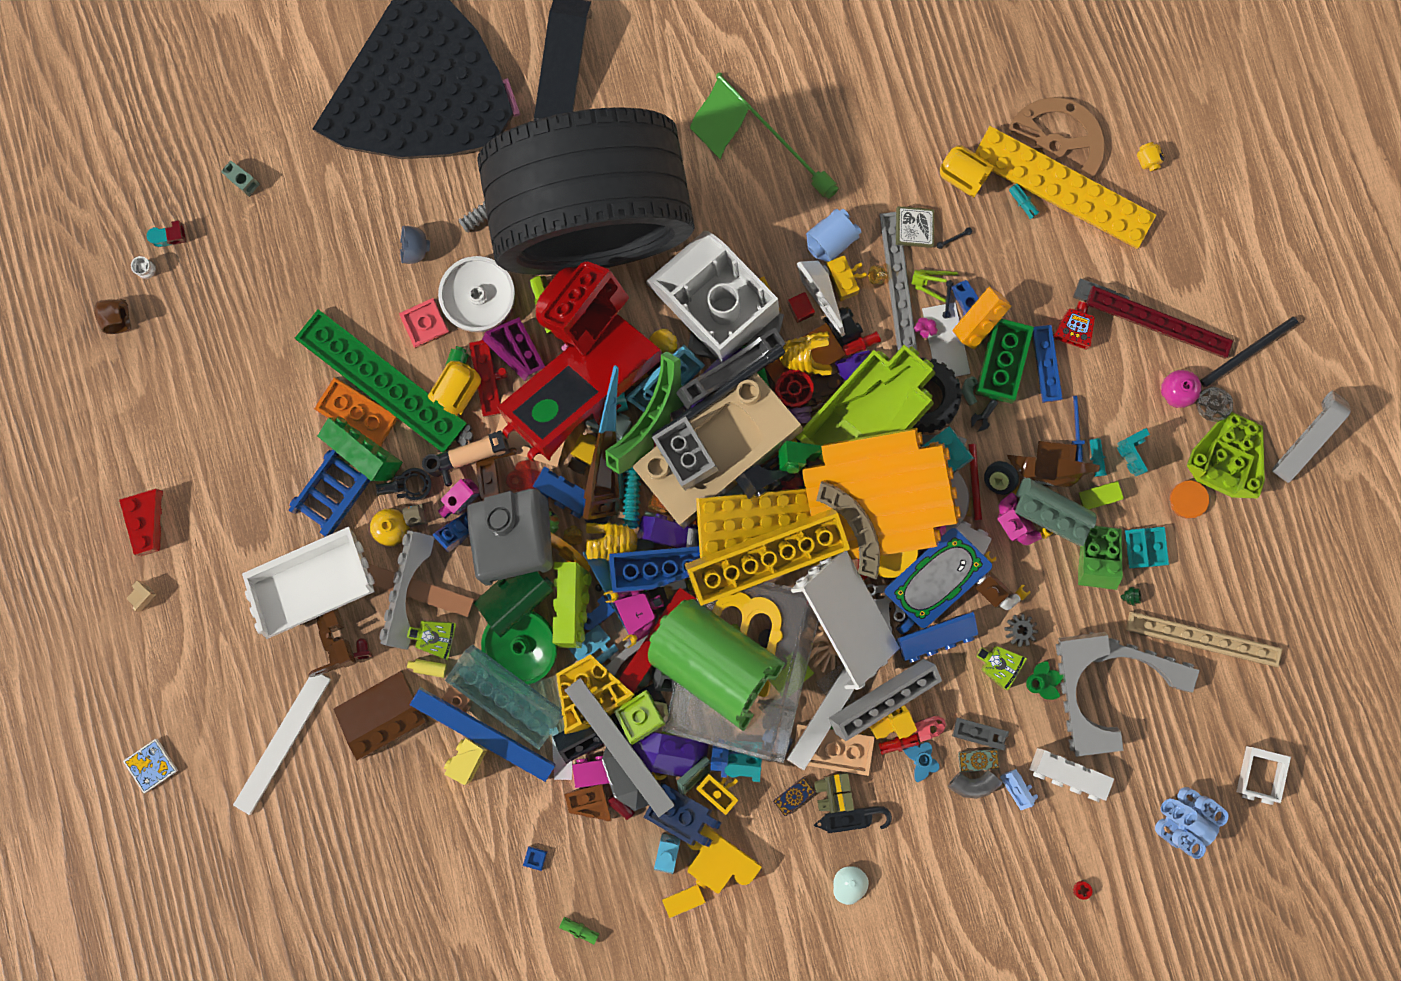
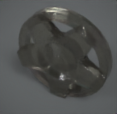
[1196,387,1233,422]

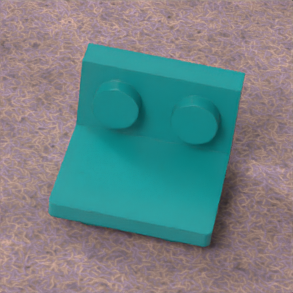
[1117,428,1150,476]

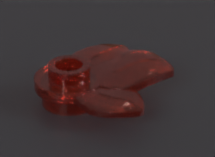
[506,460,541,492]

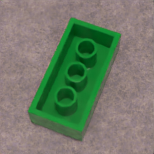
[975,318,1034,404]

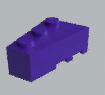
[637,514,698,548]

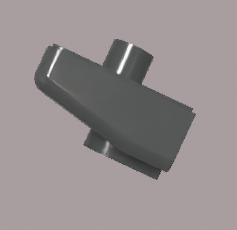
[467,489,553,586]

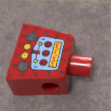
[1053,301,1095,350]

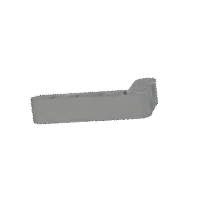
[1272,390,1351,483]

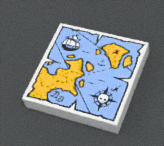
[123,739,178,793]

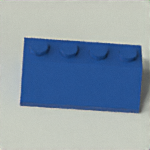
[896,612,978,663]

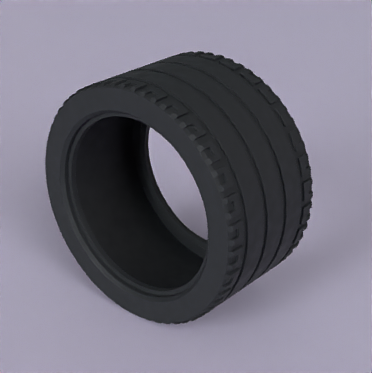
[477,107,695,275]

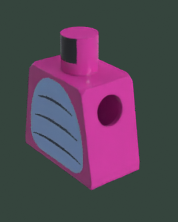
[438,478,480,519]

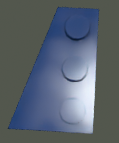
[533,466,586,519]

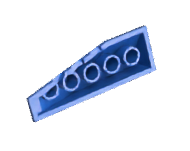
[609,546,700,593]

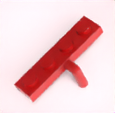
[469,340,508,418]

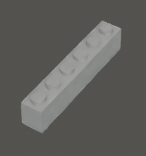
[829,659,942,741]

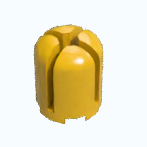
[940,145,994,198]
[428,361,481,415]

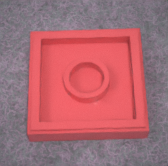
[399,298,450,348]

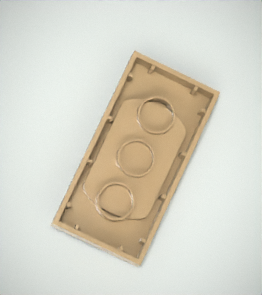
[632,373,803,529]

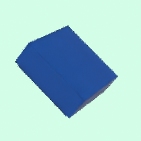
[523,846,547,871]

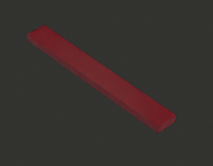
[1085,286,1234,359]

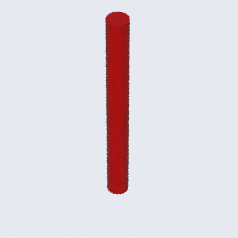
[968,444,982,520]

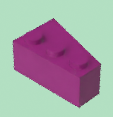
[482,318,545,381]

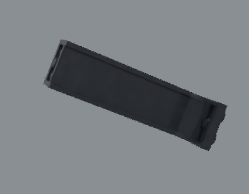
[530,0,592,122]

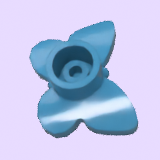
[903,742,939,782]

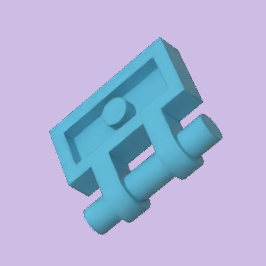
[568,625,619,664]

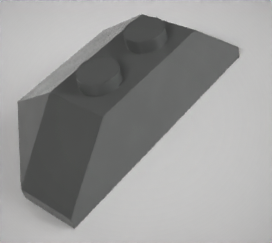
[602,733,649,811]

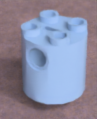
[806,209,861,262]

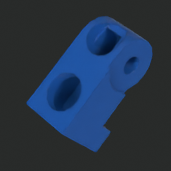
[952,280,979,316]
[584,596,616,630]

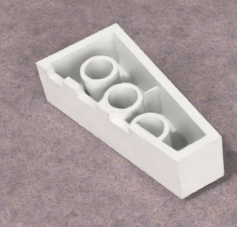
[1029,748,1114,802]

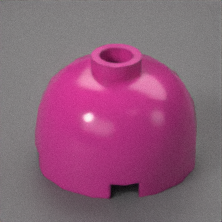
[1161,370,1201,408]

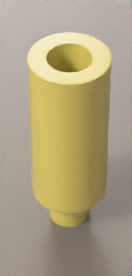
[407,659,447,678]

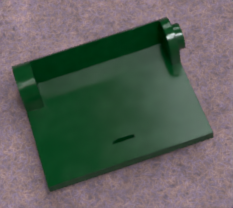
[473,571,554,637]

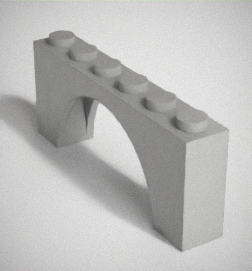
[1056,632,1123,757]

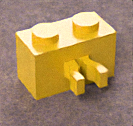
[826,255,867,302]
[696,773,738,815]

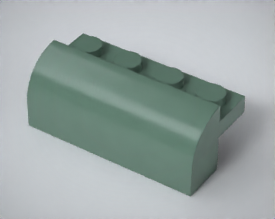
[1015,478,1097,546]

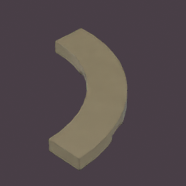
[816,481,880,579]

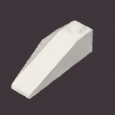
[797,261,845,337]

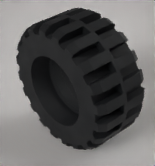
[911,358,962,434]

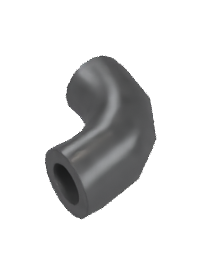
[948,770,1003,799]

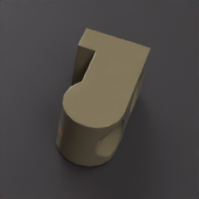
[402,504,427,527]

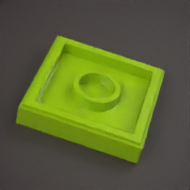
[614,690,665,745]

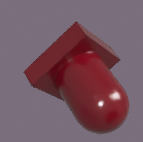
[353,638,373,660]

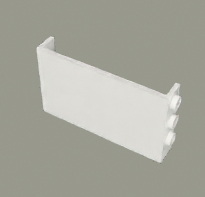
[242,527,375,639]
[790,551,900,690]

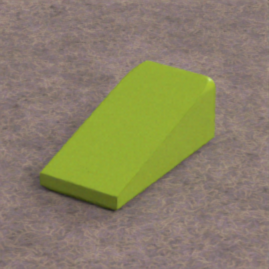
[1079,481,1124,509]

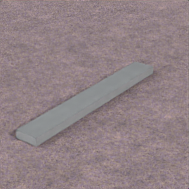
[879,212,917,352]
[565,678,675,817]

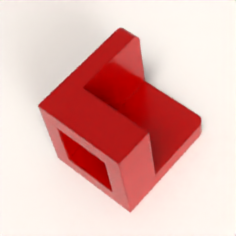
[787,292,815,323]

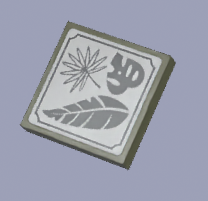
[896,206,934,248]

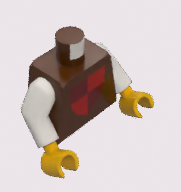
[974,551,1030,610]

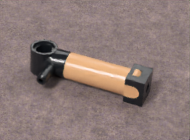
[422,430,511,487]

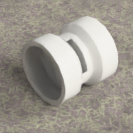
[131,256,156,279]

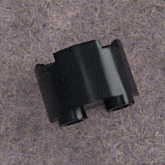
[822,306,863,349]

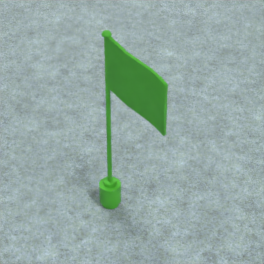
[690,72,839,199]

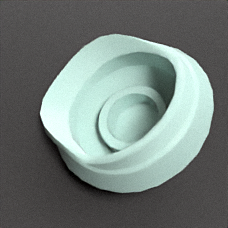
[833,866,869,905]

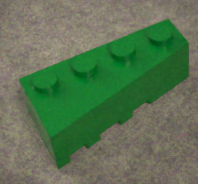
[317,417,403,481]

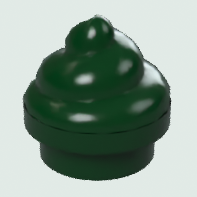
[1120,587,1141,606]

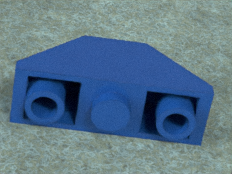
[433,512,469,552]

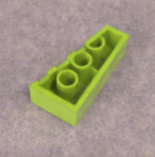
[553,562,592,648]

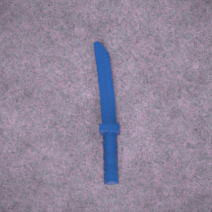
[1072,396,1085,462]

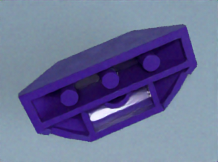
[632,732,710,777]

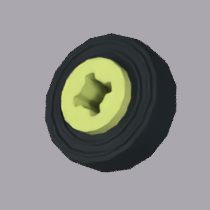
[984,461,1019,495]

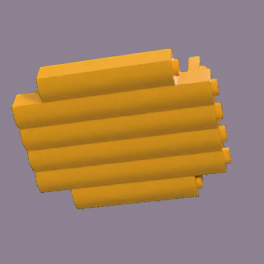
[802,428,961,560]

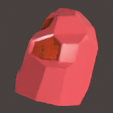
[914,716,946,742]

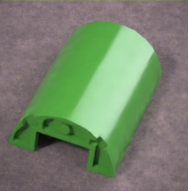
[648,599,786,731]

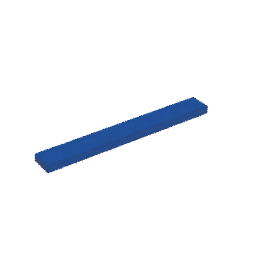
[410,687,556,782]

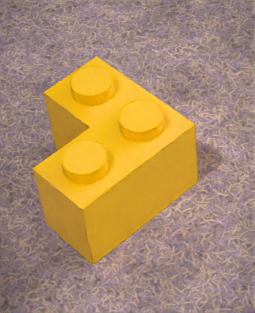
[870,705,917,739]

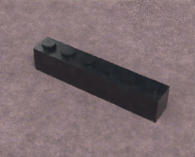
[552,684,670,764]

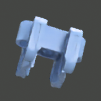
[1155,787,1229,859]

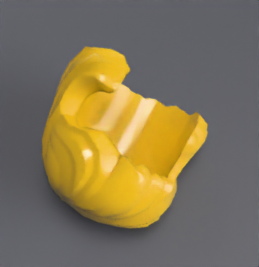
[649,329,678,364]

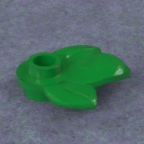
[1026,661,1063,700]

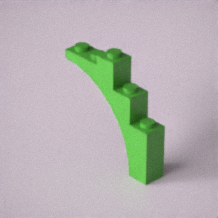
[605,352,685,474]

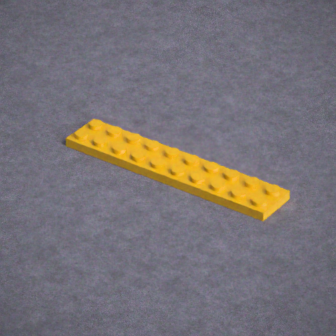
[975,126,1156,249]

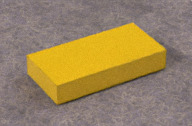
[662,884,706,918]

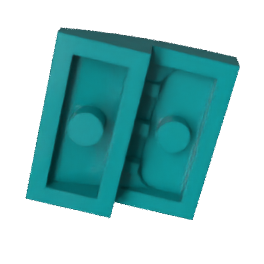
[1125,527,1169,569]

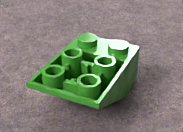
[1078,526,1123,590]

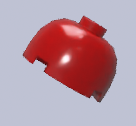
[775,370,814,409]

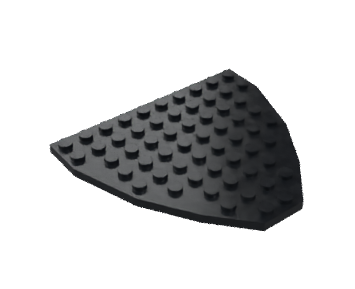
[313,0,514,159]

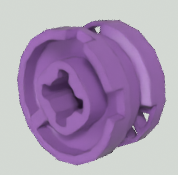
[787,406,812,423]

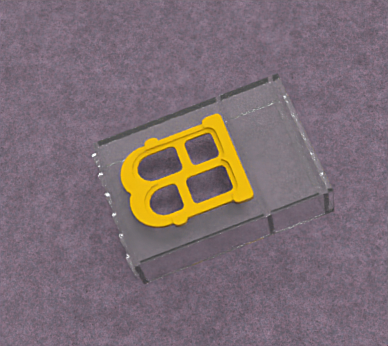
[663,581,819,763]

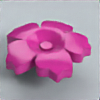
[914,318,938,338]

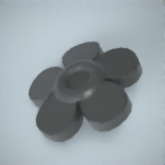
[456,425,474,446]

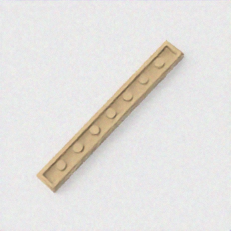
[1125,612,1283,667]

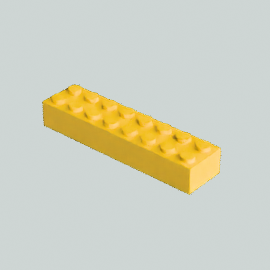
[685,508,850,606]

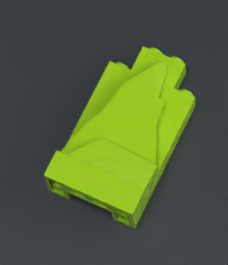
[796,345,935,462]

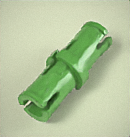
[559,916,600,945]

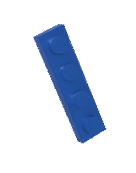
[1032,325,1062,403]

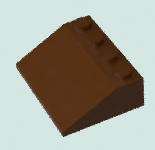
[333,671,429,761]

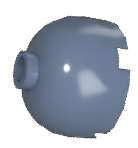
[400,226,430,264]

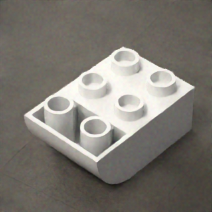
[646,231,779,363]

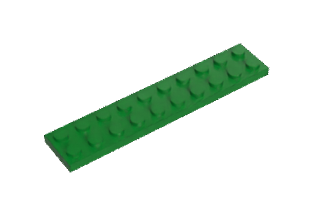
[294,309,467,453]

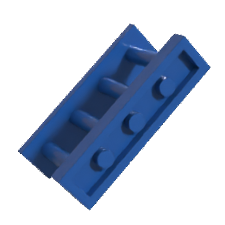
[288,449,371,537]

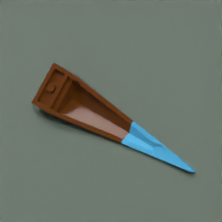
[583,365,620,520]

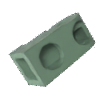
[221,160,260,196]

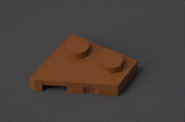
[564,784,612,822]

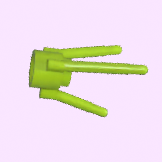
[911,269,958,302]

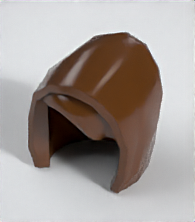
[94,299,131,334]

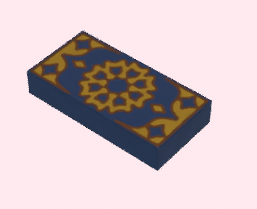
[773,777,816,816]

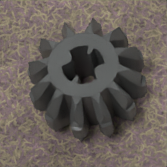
[1004,614,1038,647]

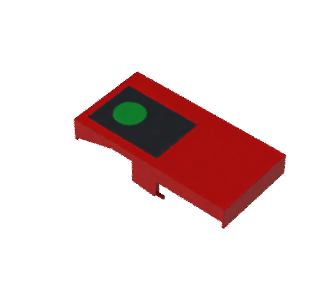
[497,314,662,462]

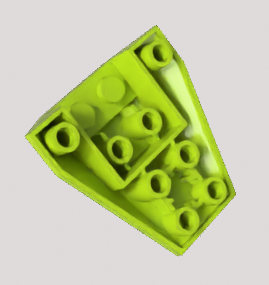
[1187,410,1265,499]

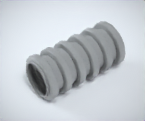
[458,202,487,233]

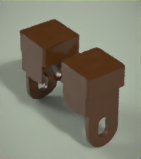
[300,608,356,677]

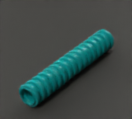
[622,467,641,529]

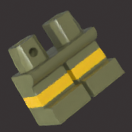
[814,772,854,813]

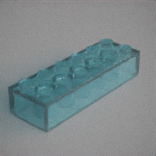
[445,644,563,750]

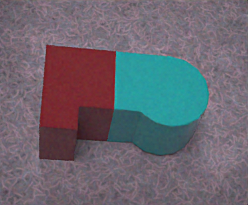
[146,220,187,247]

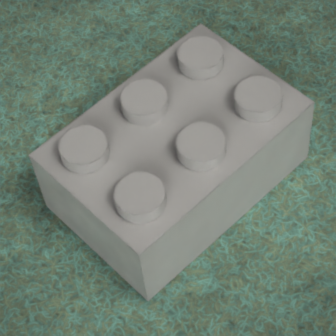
[652,416,718,491]

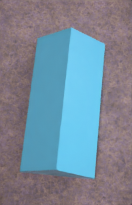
[625,345,705,412]

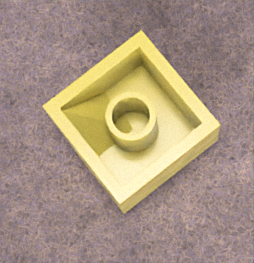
[444,738,488,785]

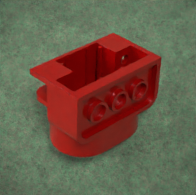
[536,261,629,356]

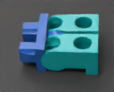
[711,739,763,782]

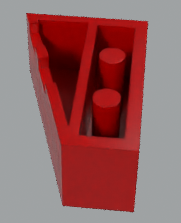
[119,489,163,556]

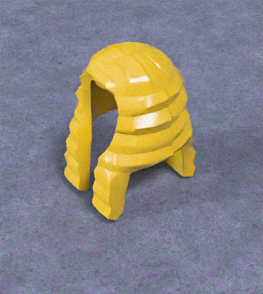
[780,331,833,376]
[585,522,637,561]

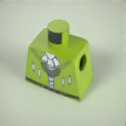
[407,621,456,660]
[976,646,1027,690]

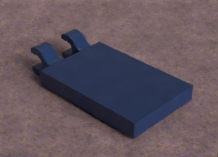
[643,783,722,847]

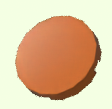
[1169,481,1209,519]

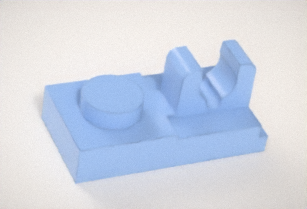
[1000,769,1038,810]

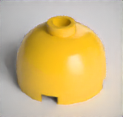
[370,508,409,547]

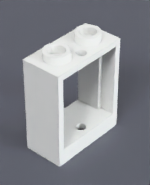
[1236,746,1291,805]

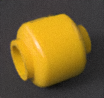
[1137,142,1165,172]

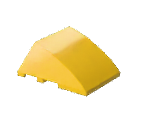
[556,654,634,734]

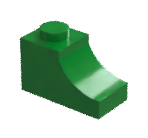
[778,441,822,473]

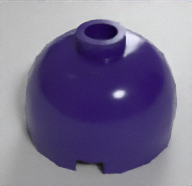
[835,350,871,380]

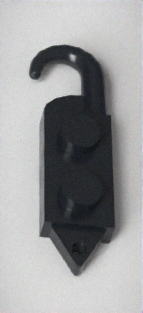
[814,806,892,833]

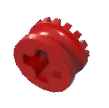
[1073,881,1093,900]

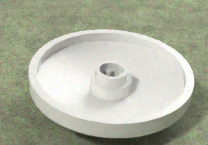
[438,256,515,332]

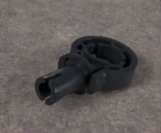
[376,468,432,501]

